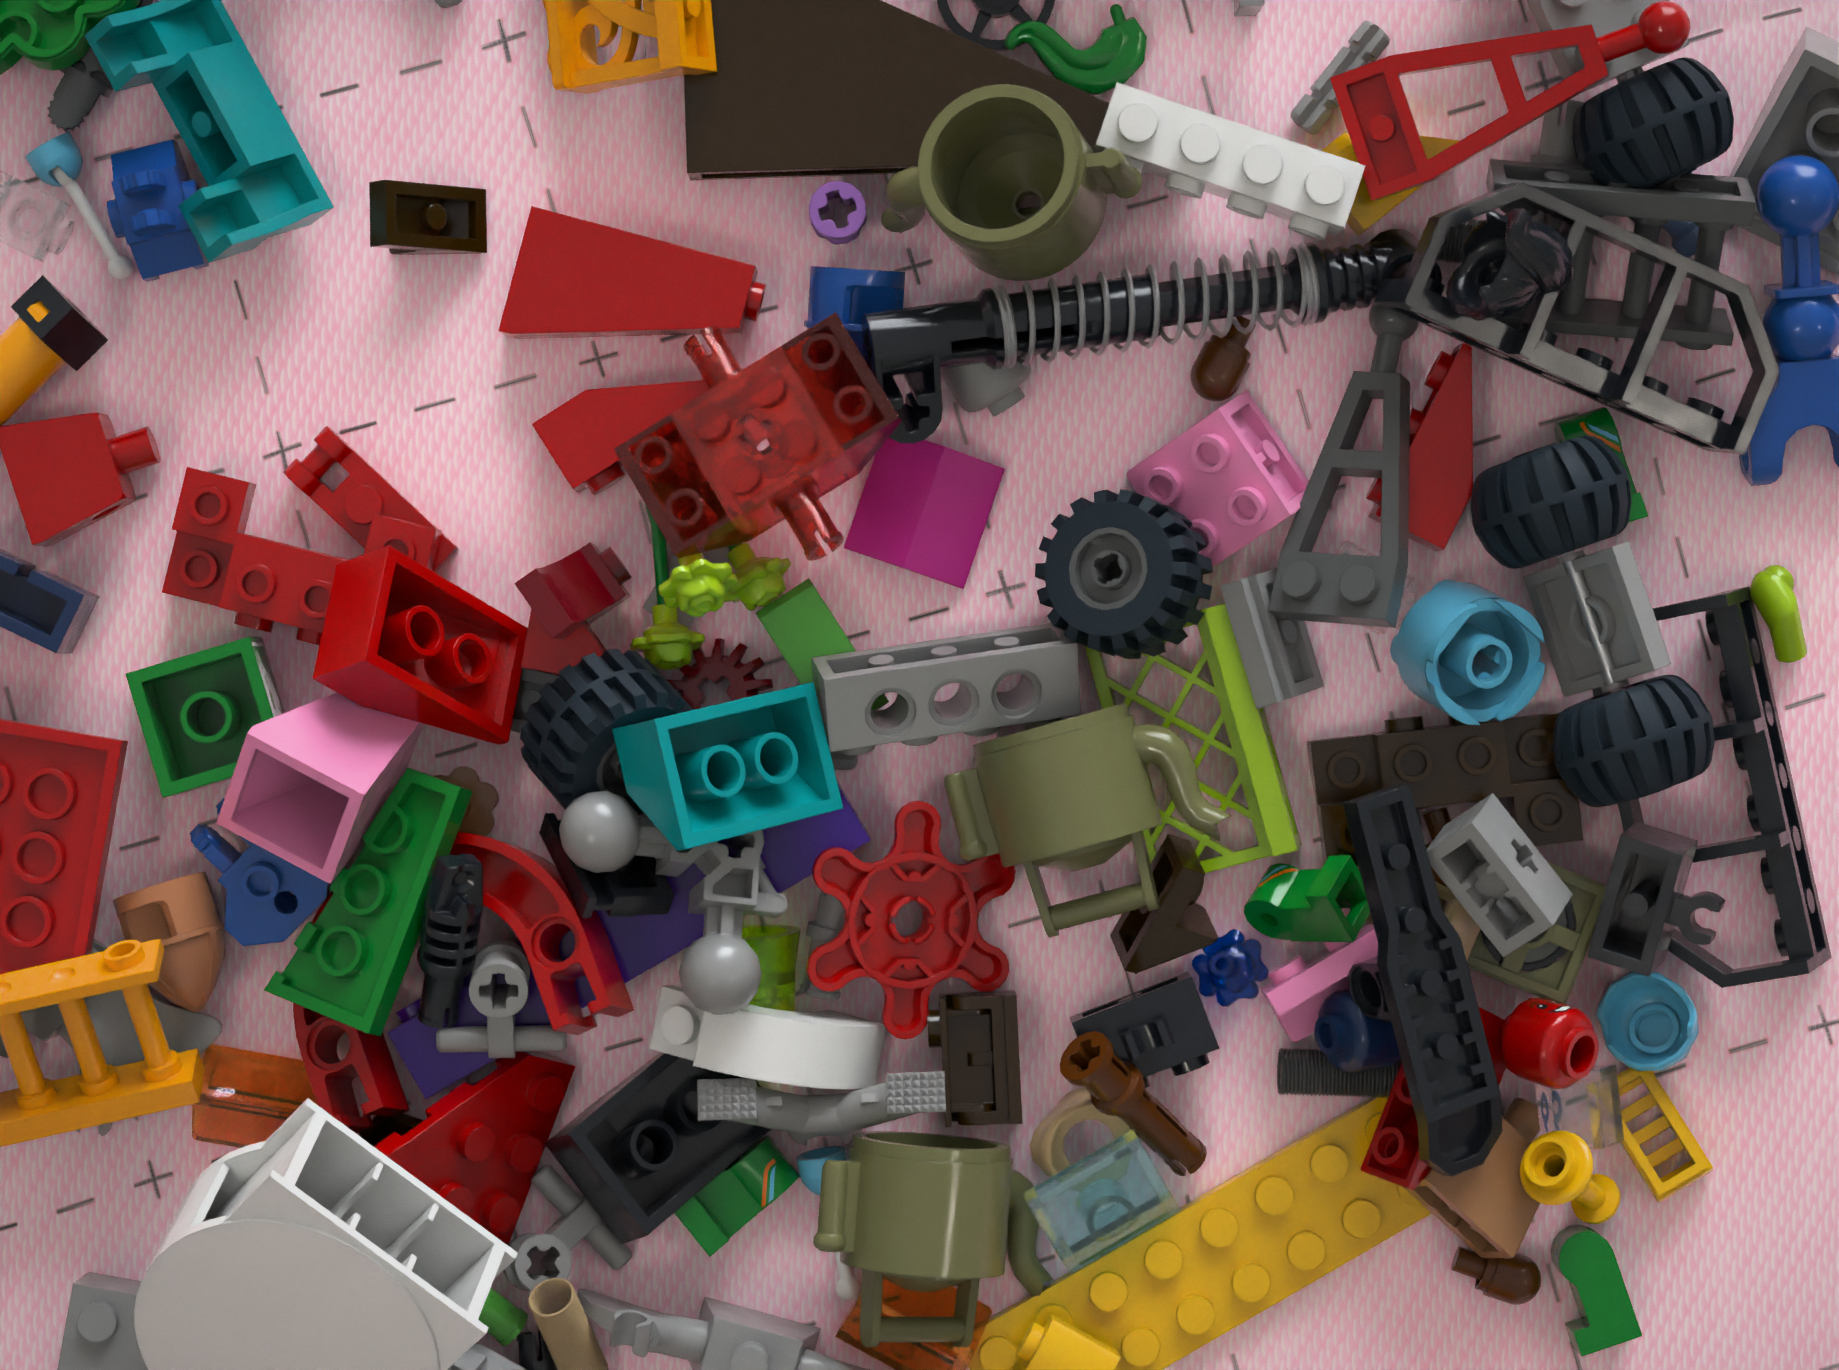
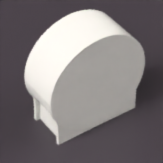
[134,1098,518,1370]

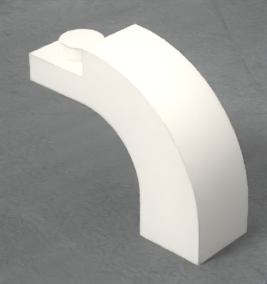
[649,985,886,1090]

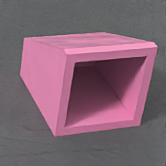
[216,692,424,884]

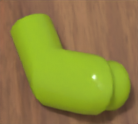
[1750,565,1807,663]

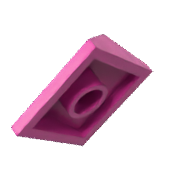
[844,431,1005,589]

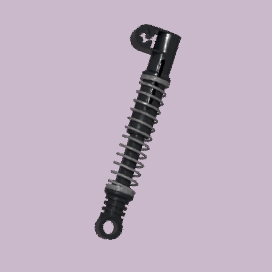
[862,229,1442,444]

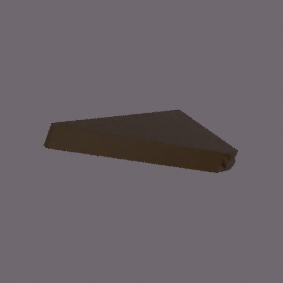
[684,0,1109,181]

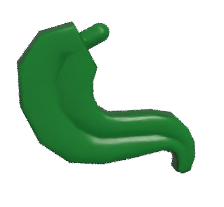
[1003,4,1147,94]

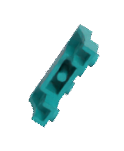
[84,0,334,263]

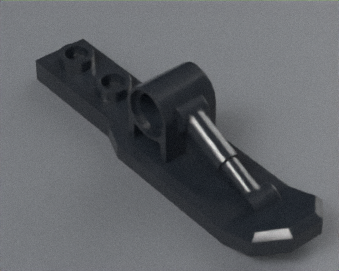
[1342,784,1503,1176]

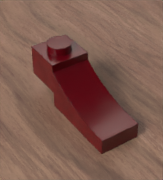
[514,542,632,639]

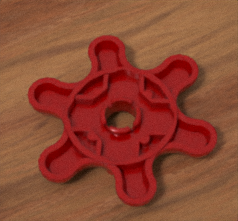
[806,800,1016,1040]

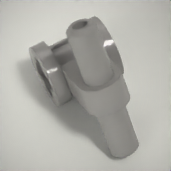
[436,940,567,1059]
[503,1165,632,1292]

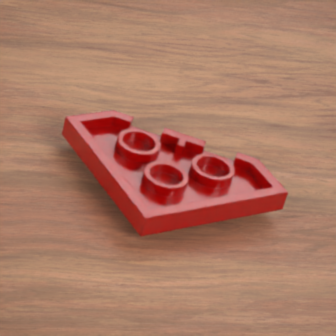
[374,1051,575,1245]

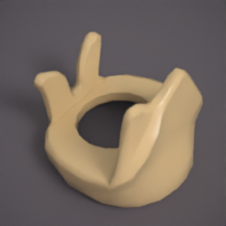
[1029,1088,1136,1193]

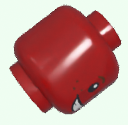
[1499,998,1599,1089]

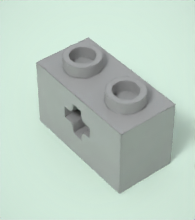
[1427,793,1573,957]

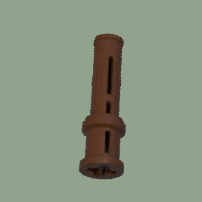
[1060,1031,1207,1176]

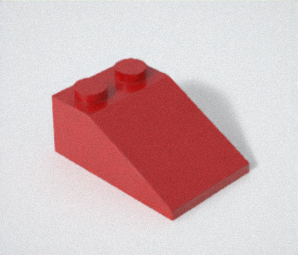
[312,545,528,745]

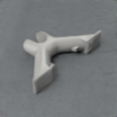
[697,1071,946,1146]

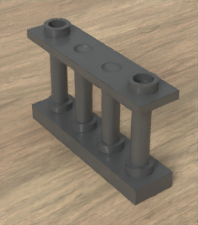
[1486,159,1756,350]

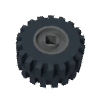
[1035,489,1213,659]
[520,649,693,816]

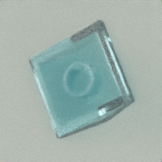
[1022,1129,1181,1274]

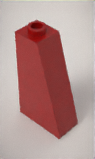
[498,206,766,339]

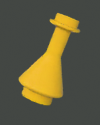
[1520,1130,1621,1224]

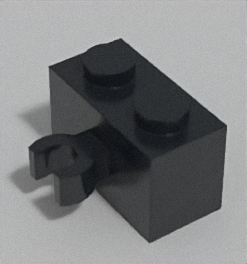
[1587,821,1726,977]
[1069,972,1219,1089]

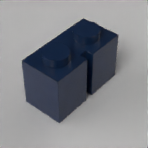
[0,549,100,654]

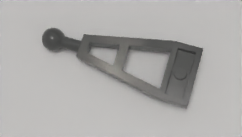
[1268,305,1419,628]

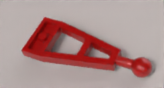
[1330,1,1691,202]

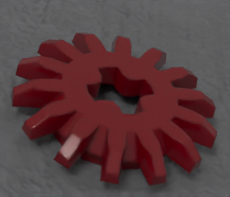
[666,638,774,710]

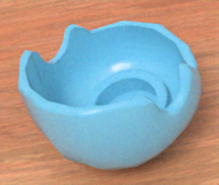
[1596,972,1699,1071]

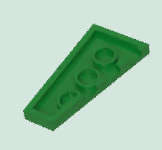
[264,767,473,1036]

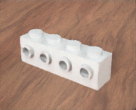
[1093,82,1366,240]

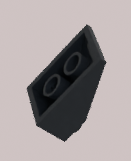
[544,1052,771,1244]

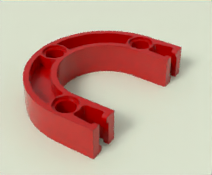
[293,832,634,1134]

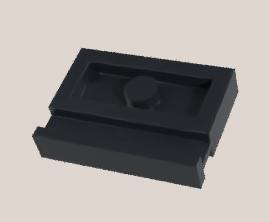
[539,813,675,918]

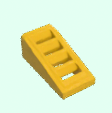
[1590,1067,1713,1203]

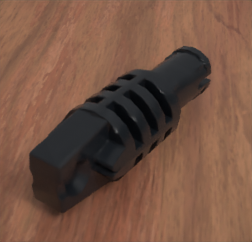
[417,854,483,1028]

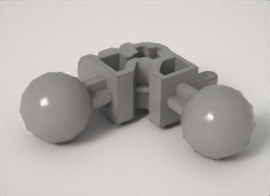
[559,791,788,1015]

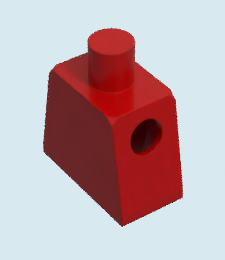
[0,412,161,547]

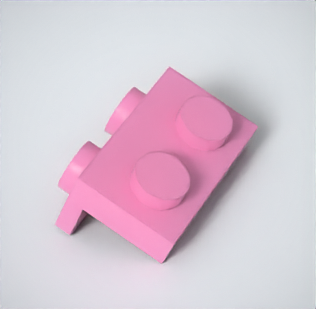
[1260,923,1378,1042]

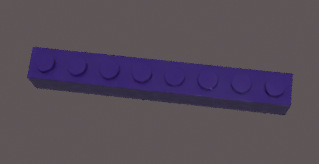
[387,778,871,1099]

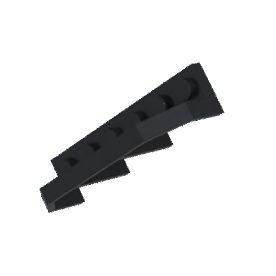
[1374,182,1779,455]
[1592,586,1832,988]

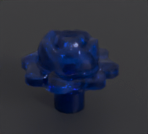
[1192,929,1269,1007]

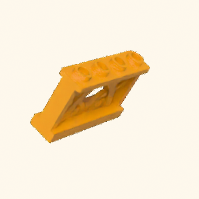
[542,0,717,94]

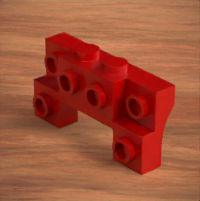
[162,467,442,645]

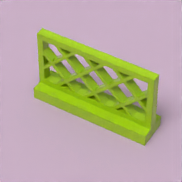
[1084,603,1302,873]

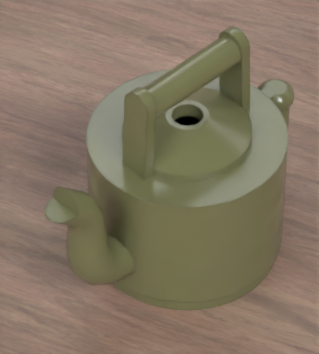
[881,84,1143,281]
[943,703,1232,938]
[813,1131,1053,1347]

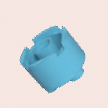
[1390,579,1545,725]

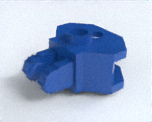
[107,139,209,282]
[189,797,338,946]

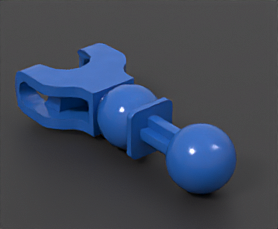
[1739,155,1839,486]

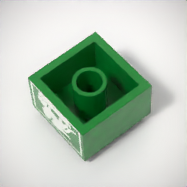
[125,636,285,798]

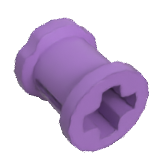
[809,181,867,245]

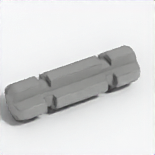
[1290,21,1390,135]

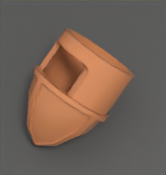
[113,872,226,1013]

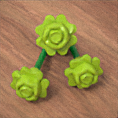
[630,464,791,670]

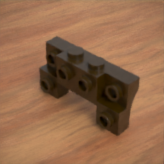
[1307,712,1583,867]

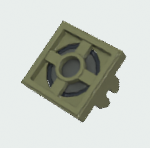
[1467,861,1607,1004]

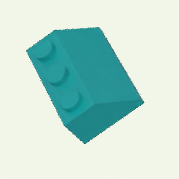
[612,682,843,851]

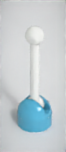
[25,132,133,280]
[796,1146,860,1301]

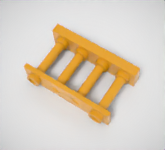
[0,938,205,1147]

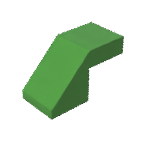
[756,578,889,711]

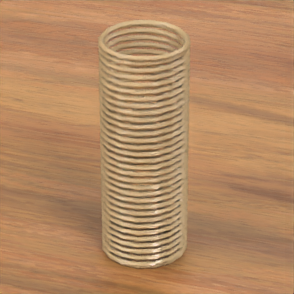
[528,1278,608,1370]

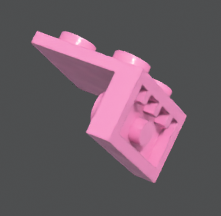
[1126,390,1309,567]

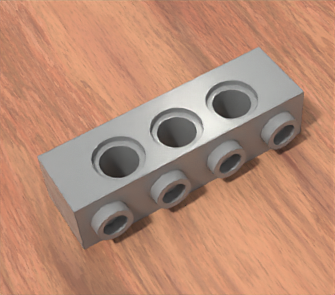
[811,623,1081,755]

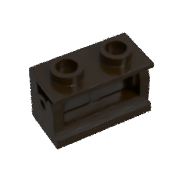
[927,990,1023,1127]

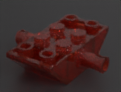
[614,312,902,561]

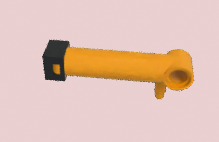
[0,275,108,427]

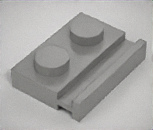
[1220,568,1324,709]

